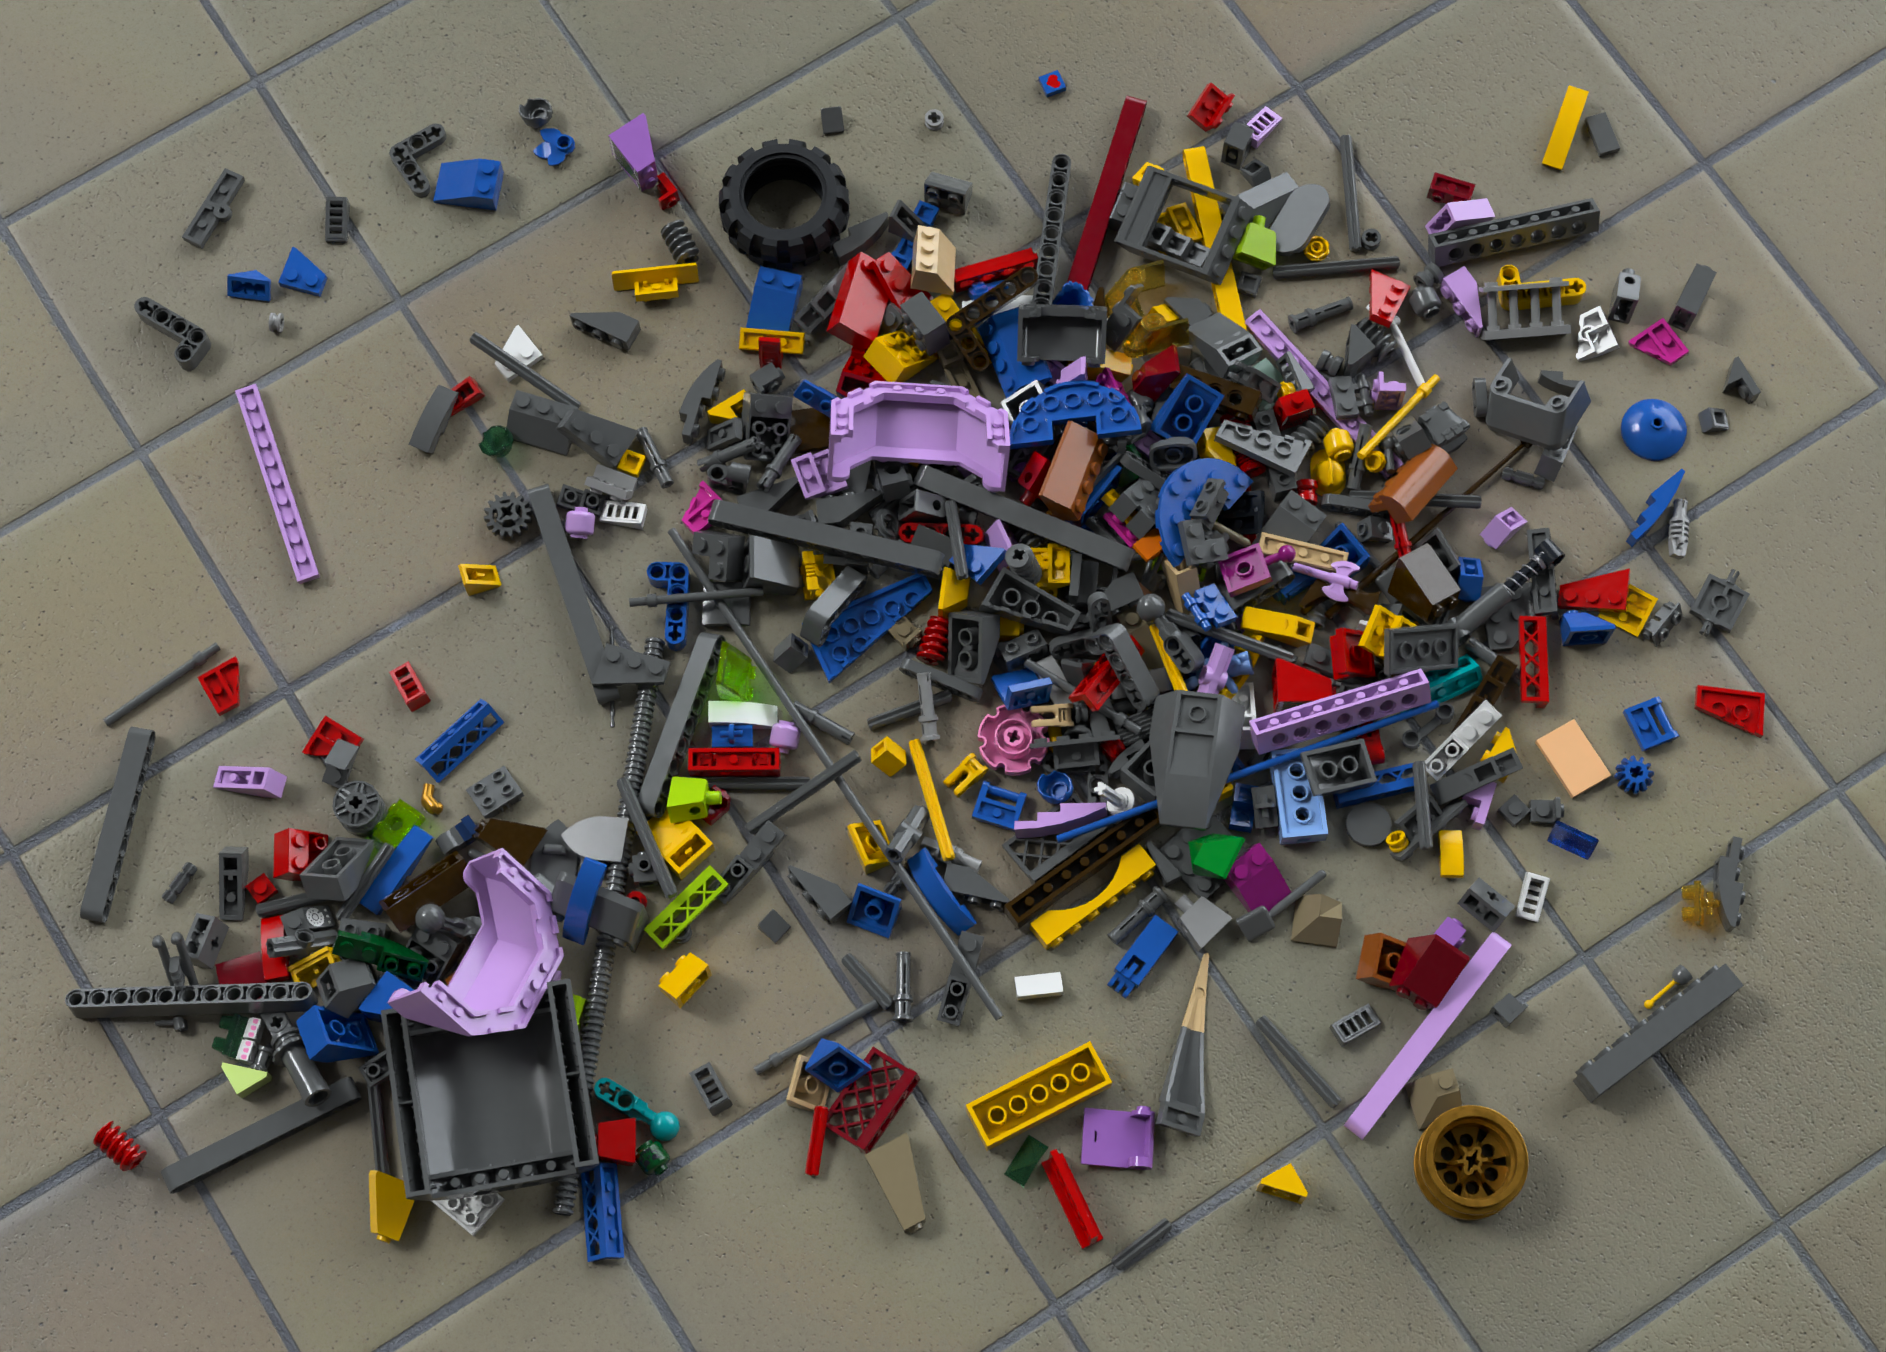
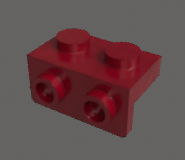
[1427,172,1476,204]

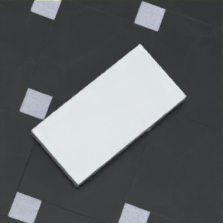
[402,1176,505,1236]

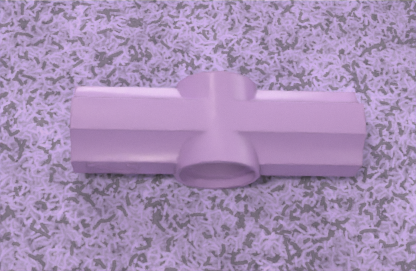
[1197,643,1235,694]

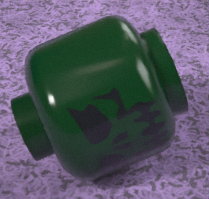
[635,1140,670,1176]

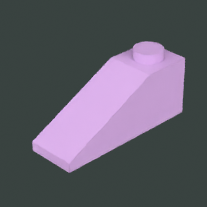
[213,766,287,798]

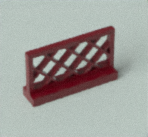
[826,1046,920,1154]

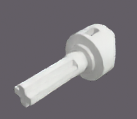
[1094,782,1142,815]

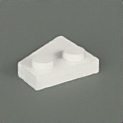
[495,325,543,382]

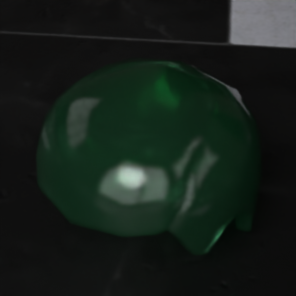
[479,425,514,458]

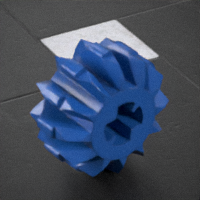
[1614,755,1654,795]

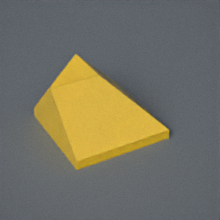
[938,567,970,620]

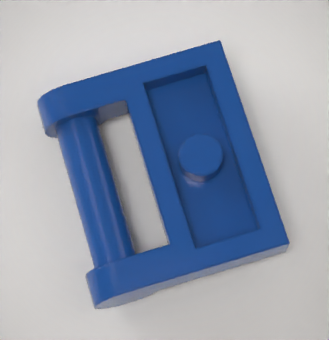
[1623,696,1679,752]
[972,781,1027,832]

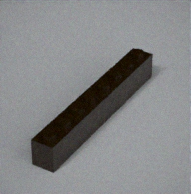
[1004,800,1161,930]

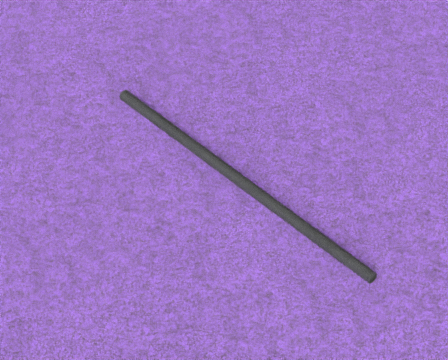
[552,637,665,1216]

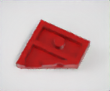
[302,715,364,756]

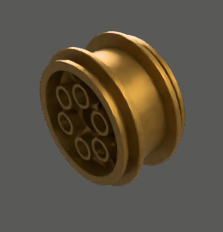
[1413,1105,1529,1220]

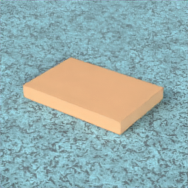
[1535,719,1611,799]

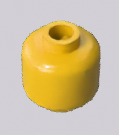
[1323,428,1355,462]

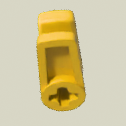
[943,753,989,798]

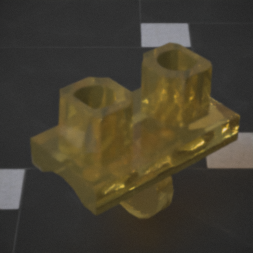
[1682,881,1720,926]

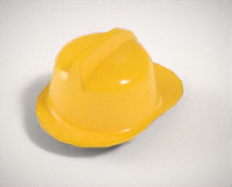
[1310,449,1346,496]

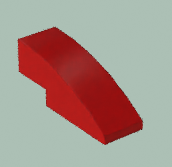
[261,915,291,983]

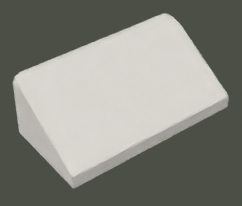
[1014,972,1063,1000]

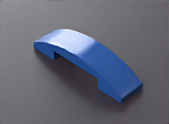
[891,200,939,271]
[907,847,976,936]
[562,857,607,946]

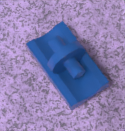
[712,724,753,748]

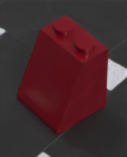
[1389,934,1470,1010]

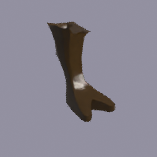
[1299,579,1382,617]

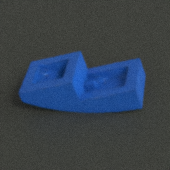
[1229,783,1258,833]

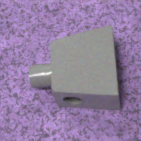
[1175,894,1232,952]

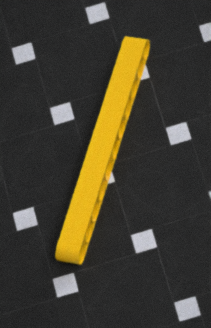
[1182,146,1247,330]

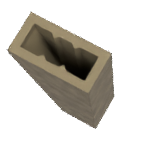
[865,1133,926,1234]

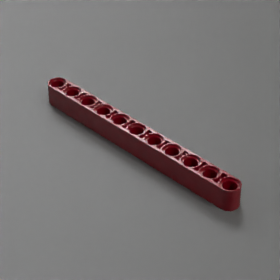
[1067,95,1147,291]

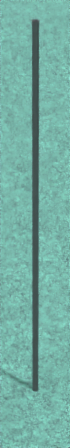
[668,528,1004,1021]

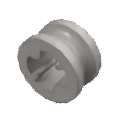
[925,109,944,131]
[269,313,284,332]

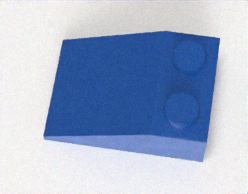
[433,159,504,211]
[746,266,803,332]
[1150,373,1225,444]
[296,1005,379,1063]

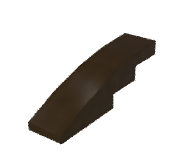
[1451,653,1518,733]

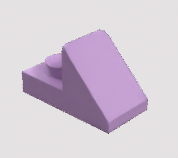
[1462,782,1497,830]

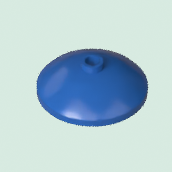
[1621,399,1687,461]

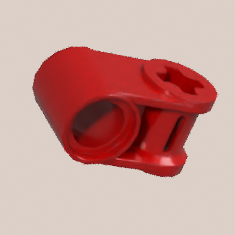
[1355,721,1385,765]

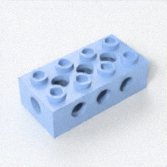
[1269,748,1328,845]

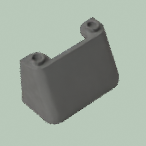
[1017,304,1107,368]

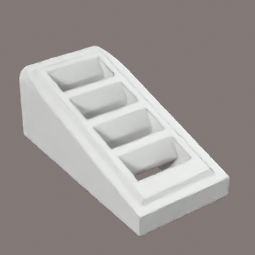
[600,500,648,530]
[1515,872,1550,922]

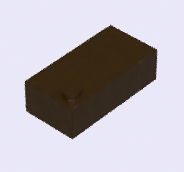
[379,850,469,933]

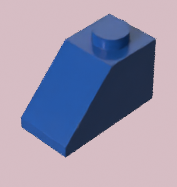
[1456,557,1484,602]

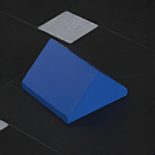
[1319,523,1371,578]
[847,883,902,938]
[805,1038,871,1093]

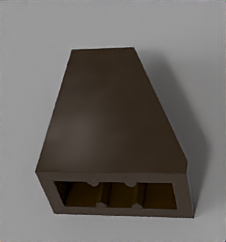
[473,818,548,866]

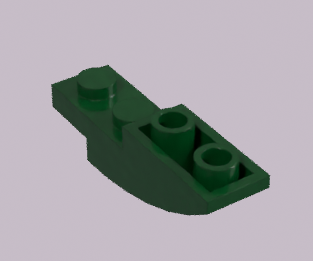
[332,930,429,982]

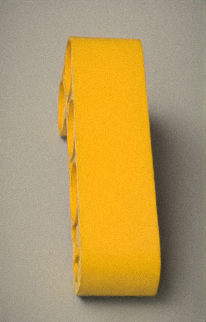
[1496,265,1586,311]

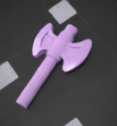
[1292,561,1360,602]

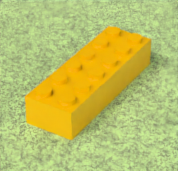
[965,1041,1112,1151]

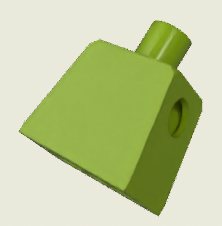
[1232,215,1276,270]
[667,777,722,823]

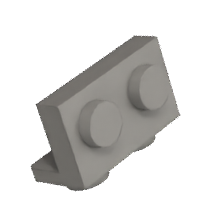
[584,464,638,502]

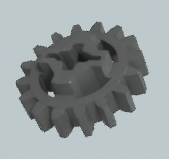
[484,492,532,539]

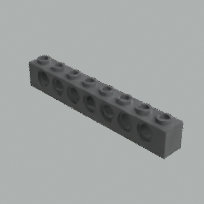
[1428,198,1600,267]

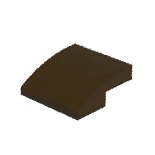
[789,408,830,454]

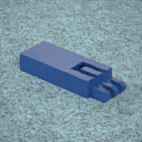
[1107,915,1179,999]

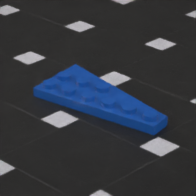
[802,574,932,683]

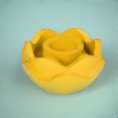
[1303,236,1330,261]

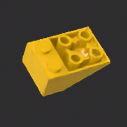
[863,329,939,383]
[636,807,715,881]

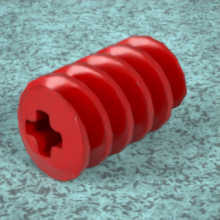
[916,616,949,666]
[93,1121,147,1171]

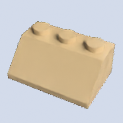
[911,225,956,295]

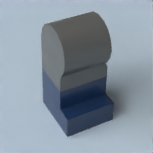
[435,815,476,856]

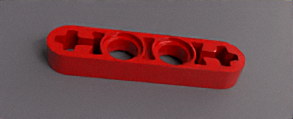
[899,522,985,545]

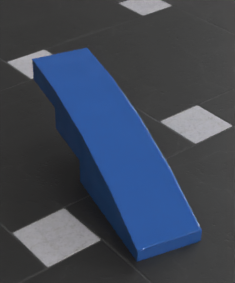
[1626,469,1685,547]
[359,825,434,915]

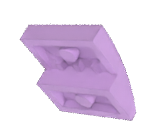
[791,449,848,500]

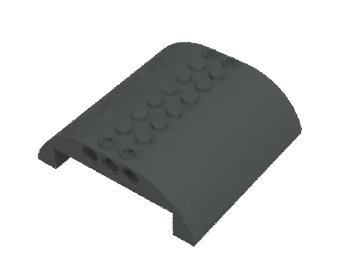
[381,978,599,1201]

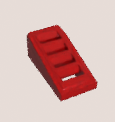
[758,337,783,369]
[450,376,485,417]
[389,661,431,712]

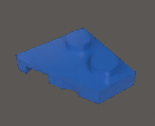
[949,544,1006,586]

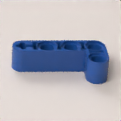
[647,562,690,651]

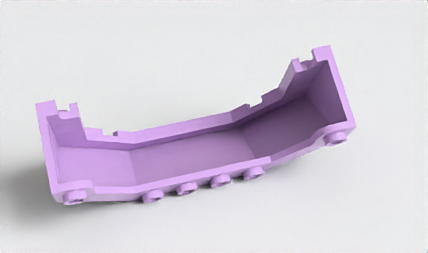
[827,381,1010,492]
[387,848,564,1037]

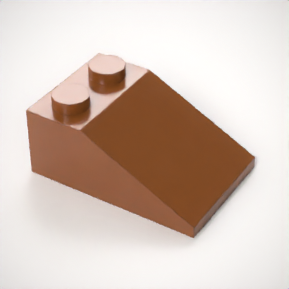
[1356,933,1406,991]

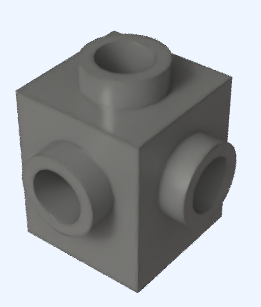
[629,851,659,888]

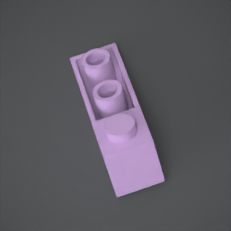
[1440,266,1483,337]

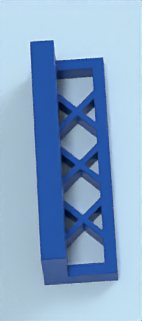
[415,699,504,783]
[1333,763,1415,809]
[581,1162,624,1262]

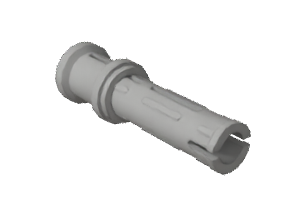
[916,672,940,741]

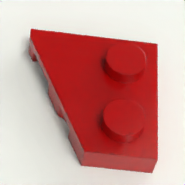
[197,656,240,716]

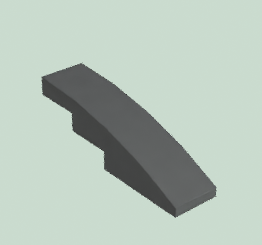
[1147,222,1211,268]

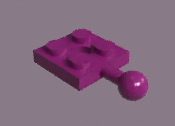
[1218,543,1296,597]

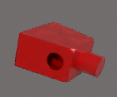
[1018,451,1051,507]
[595,1118,636,1166]

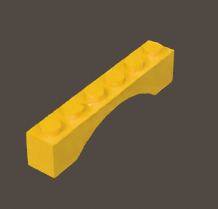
[1030,844,1156,950]

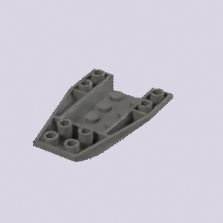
[1149,690,1245,831]

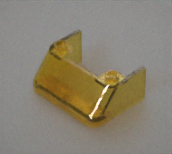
[1105,260,1189,358]

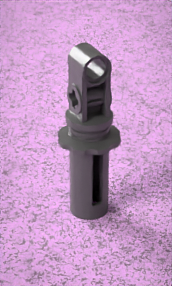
[259,1012,331,1107]

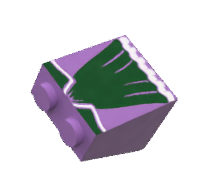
[608,113,658,192]

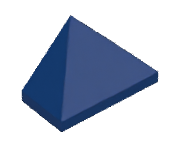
[227,270,271,301]

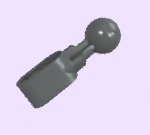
[1137,594,1205,673]
[415,904,482,947]

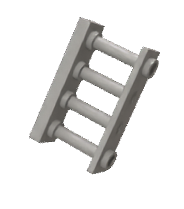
[1478,277,1571,340]

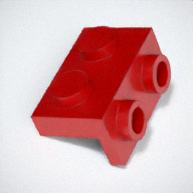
[1187,82,1235,132]

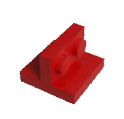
[1330,627,1375,681]

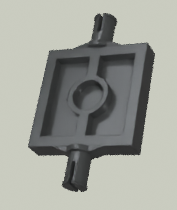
[1689,569,1750,637]

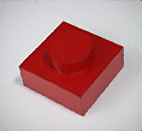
[245,873,278,904]

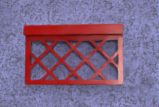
[1041,1149,1103,1250]

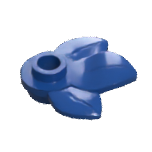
[533,128,575,166]

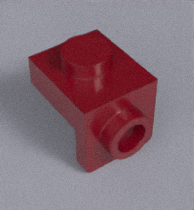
[701,785,731,826]

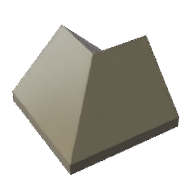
[1291,894,1342,948]

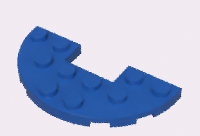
[1010,380,1142,449]
[1155,458,1254,567]

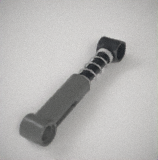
[1445,538,1565,647]

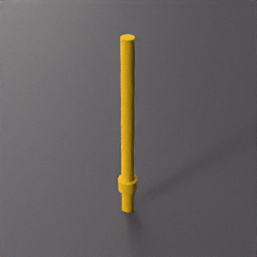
[1357,374,1440,460]

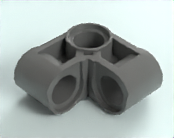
[707,462,752,495]

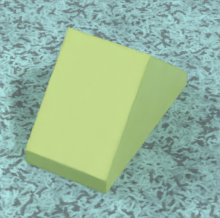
[221,1062,272,1098]

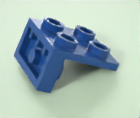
[991,668,1053,711]

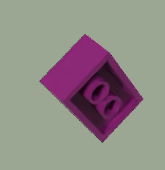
[1223,842,1291,912]

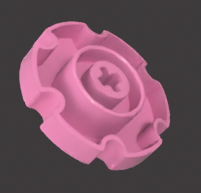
[978,705,1050,776]

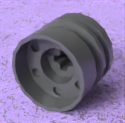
[332,781,387,837]

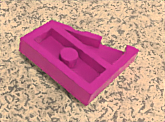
[1628,318,1689,366]
[682,481,722,535]

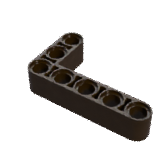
[946,267,1038,373]

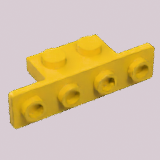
[612,263,699,302]

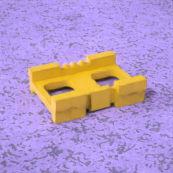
[799,551,819,601]

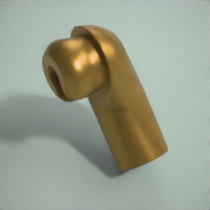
[421,784,443,815]

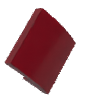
[215,951,267,1000]

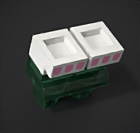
[212,1013,266,1065]

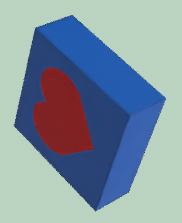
[1038,70,1066,98]

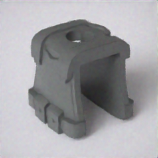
[1418,401,1470,454]

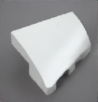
[1576,306,1620,361]

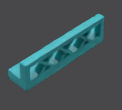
[1400,654,1483,713]

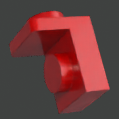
[657,172,680,210]

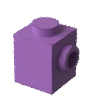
[1434,917,1466,949]

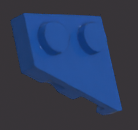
[278,247,327,297]
[967,279,1009,301]

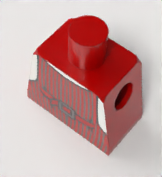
[1272,389,1316,431]

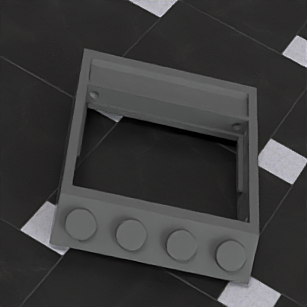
[1114,166,1254,285]

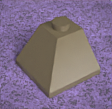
[1404,1068,1462,1130]

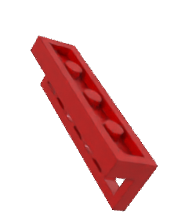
[954,248,1038,293]
[1518,616,1549,708]
[1068,635,1145,712]

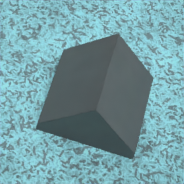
[1343,324,1376,379]
[1411,528,1461,578]

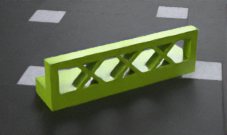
[644,865,729,950]

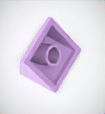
[984,519,1018,572]

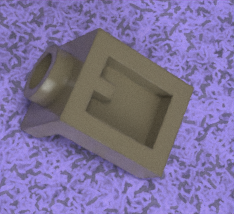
[888,616,922,651]

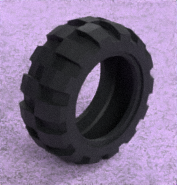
[719,139,850,269]

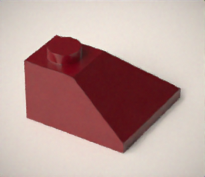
[1132,344,1180,402]

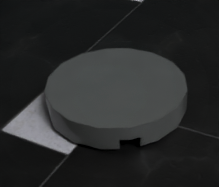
[1346,802,1392,847]

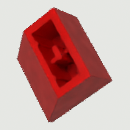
[273,828,328,881]

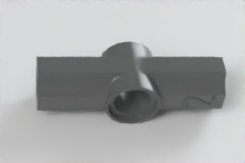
[884,805,930,863]
[266,928,337,959]

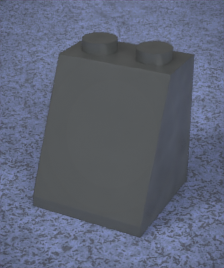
[742,535,802,595]

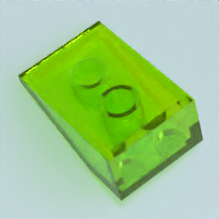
[716,641,756,702]

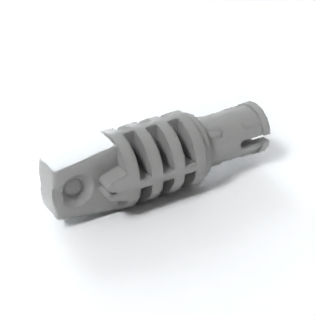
[1668,499,1689,559]
[920,836,982,873]

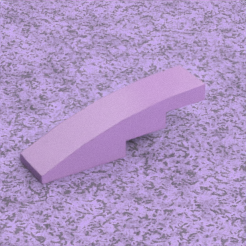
[1014,803,1107,839]

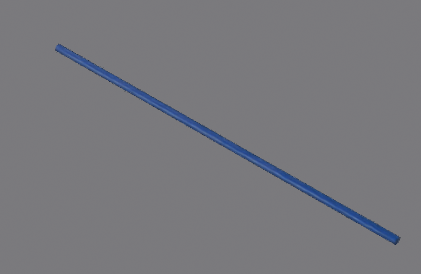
[1056,700,1439,843]

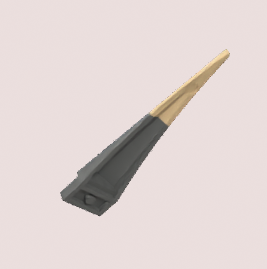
[1156,953,1209,1137]

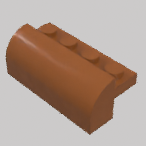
[1368,444,1458,524]

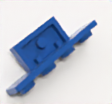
[793,380,841,417]

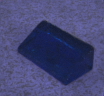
[1547,821,1599,860]

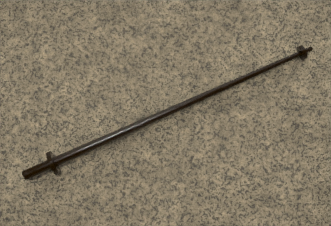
[1324,440,1533,620]

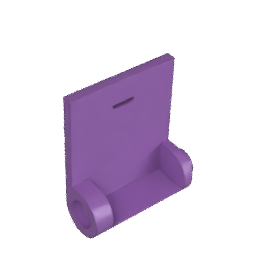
[1081,1106,1155,1170]

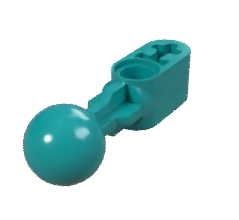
[594,1078,680,1141]

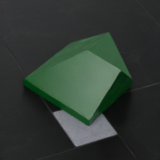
[1188,833,1245,879]

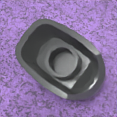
[1149,437,1197,471]

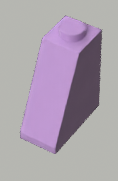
[1425,198,1495,234]

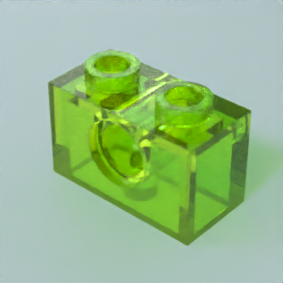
[373,799,425,849]

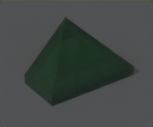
[1004,1135,1049,1187]

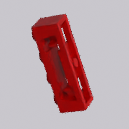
[688,748,781,777]

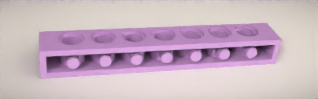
[1249,669,1431,755]

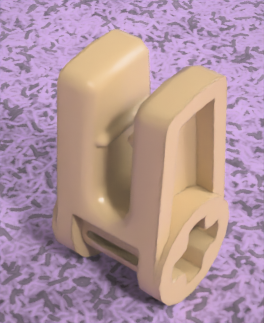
[1030,703,1074,727]

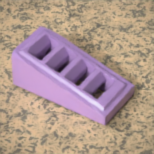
[1247,106,1282,149]

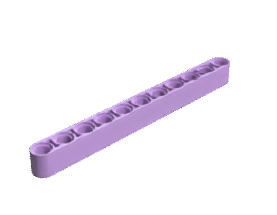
[1343,932,1511,1140]

